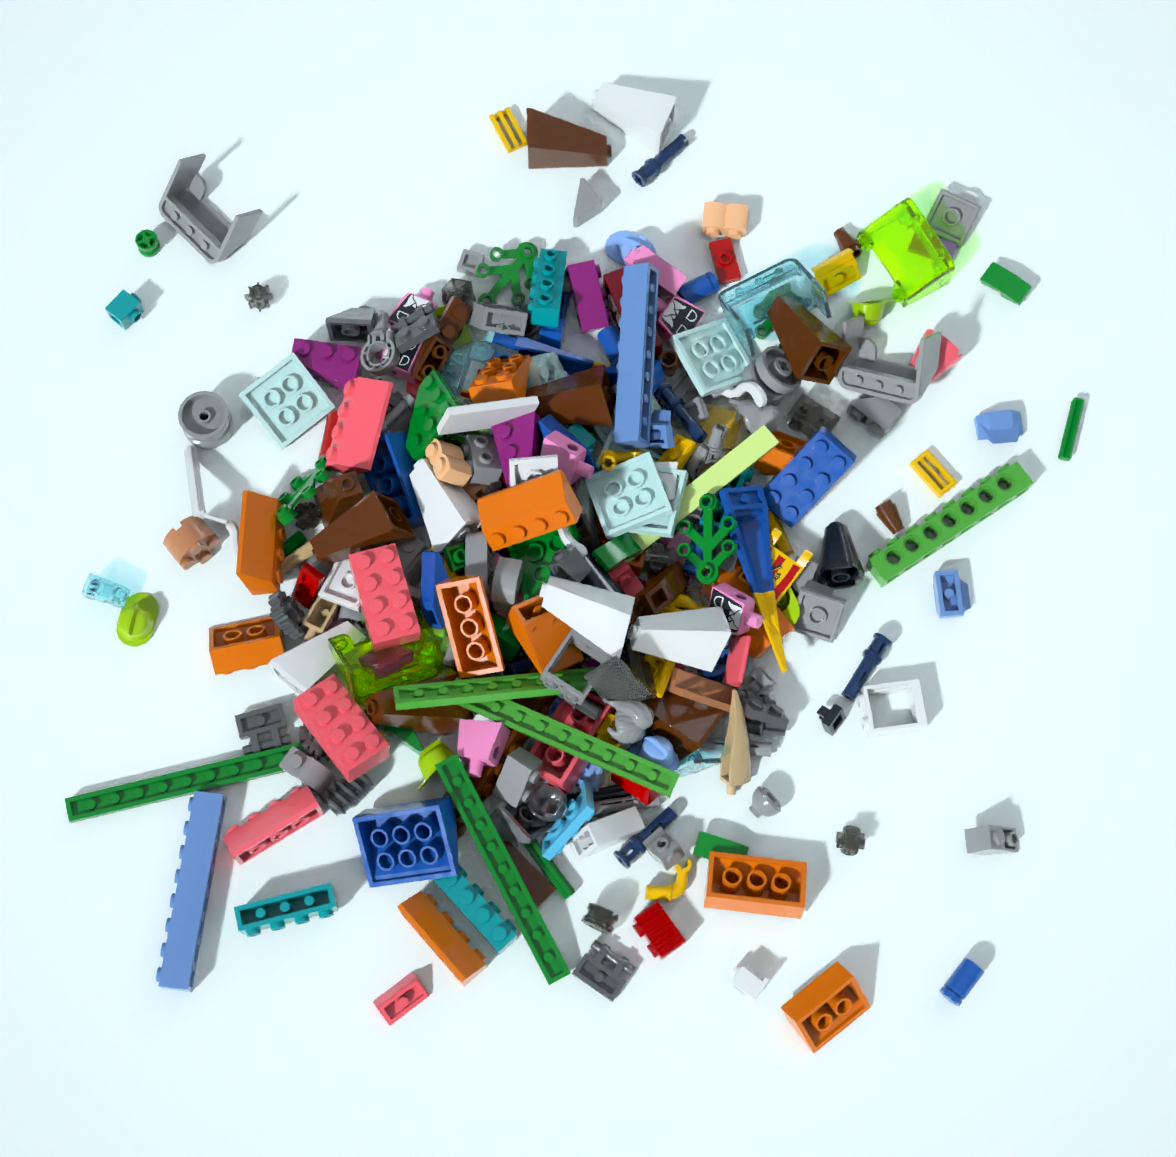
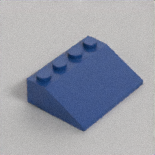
[352,796,459,888]

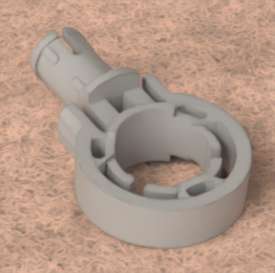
[360,311,400,376]
[686,423,728,481]

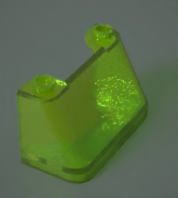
[857,197,955,308]
[328,607,443,705]

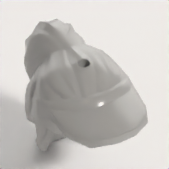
[728,399,781,434]
[602,686,654,751]

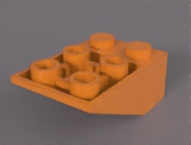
[468,354,531,404]
[506,595,584,675]

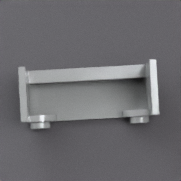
[158,153,263,264]
[838,315,942,405]

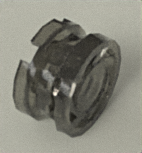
[581,903,620,935]

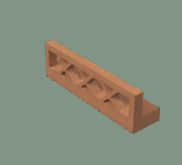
[666,667,755,721]

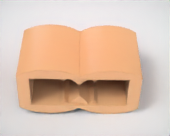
[702,202,749,240]
[425,438,472,487]

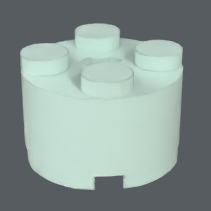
[526,352,568,389]

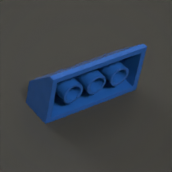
[364,432,425,529]

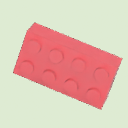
[349,543,421,652]
[293,674,390,783]
[530,692,616,795]

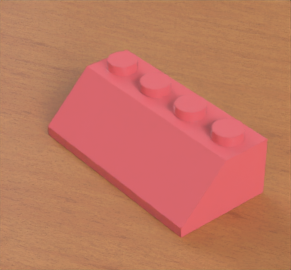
[325,377,394,474]
[223,786,324,865]

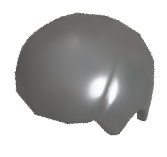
[528,784,568,821]

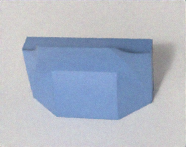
[649,410,675,449]
[974,410,1024,444]
[933,570,971,619]

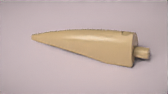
[302,597,340,642]
[720,689,751,795]

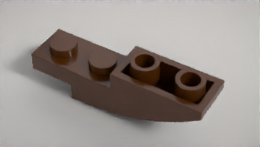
[411,296,473,382]
[628,561,689,629]

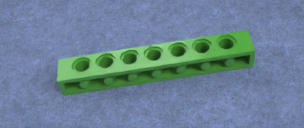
[865,461,1034,588]

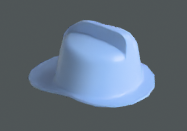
[605,231,656,265]
[626,736,679,771]

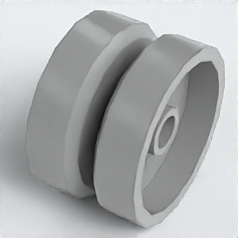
[743,346,802,405]
[178,391,234,449]

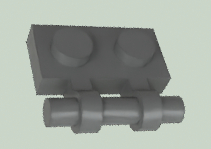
[392,303,440,354]
[736,689,789,729]
[234,703,292,755]
[572,939,636,1003]

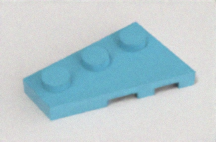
[541,780,595,861]

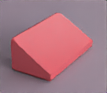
[723,636,751,688]
[373,972,430,1026]

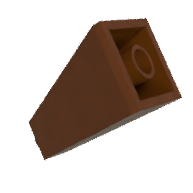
[526,108,612,169]
[767,295,852,385]
[525,364,616,426]
[314,471,364,528]
[309,490,418,564]
[365,674,474,736]
[619,680,726,761]

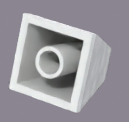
[592,82,677,155]
[409,458,481,555]
[539,576,635,660]
[627,607,731,672]
[269,621,367,695]

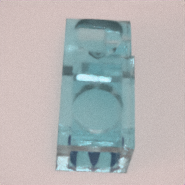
[82,573,131,609]

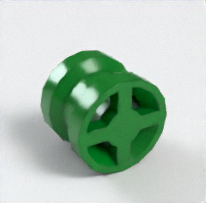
[135,229,161,257]

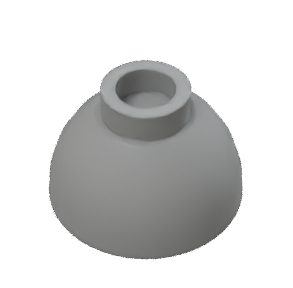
[749,786,781,818]

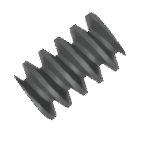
[320,774,374,817]

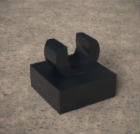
[816,704,846,736]

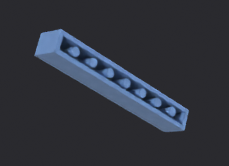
[612,263,659,449]
[156,791,227,993]

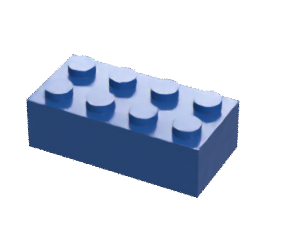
[763,425,857,529]

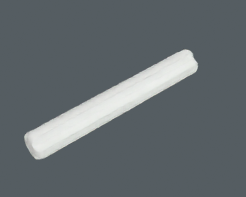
[184,445,206,518]

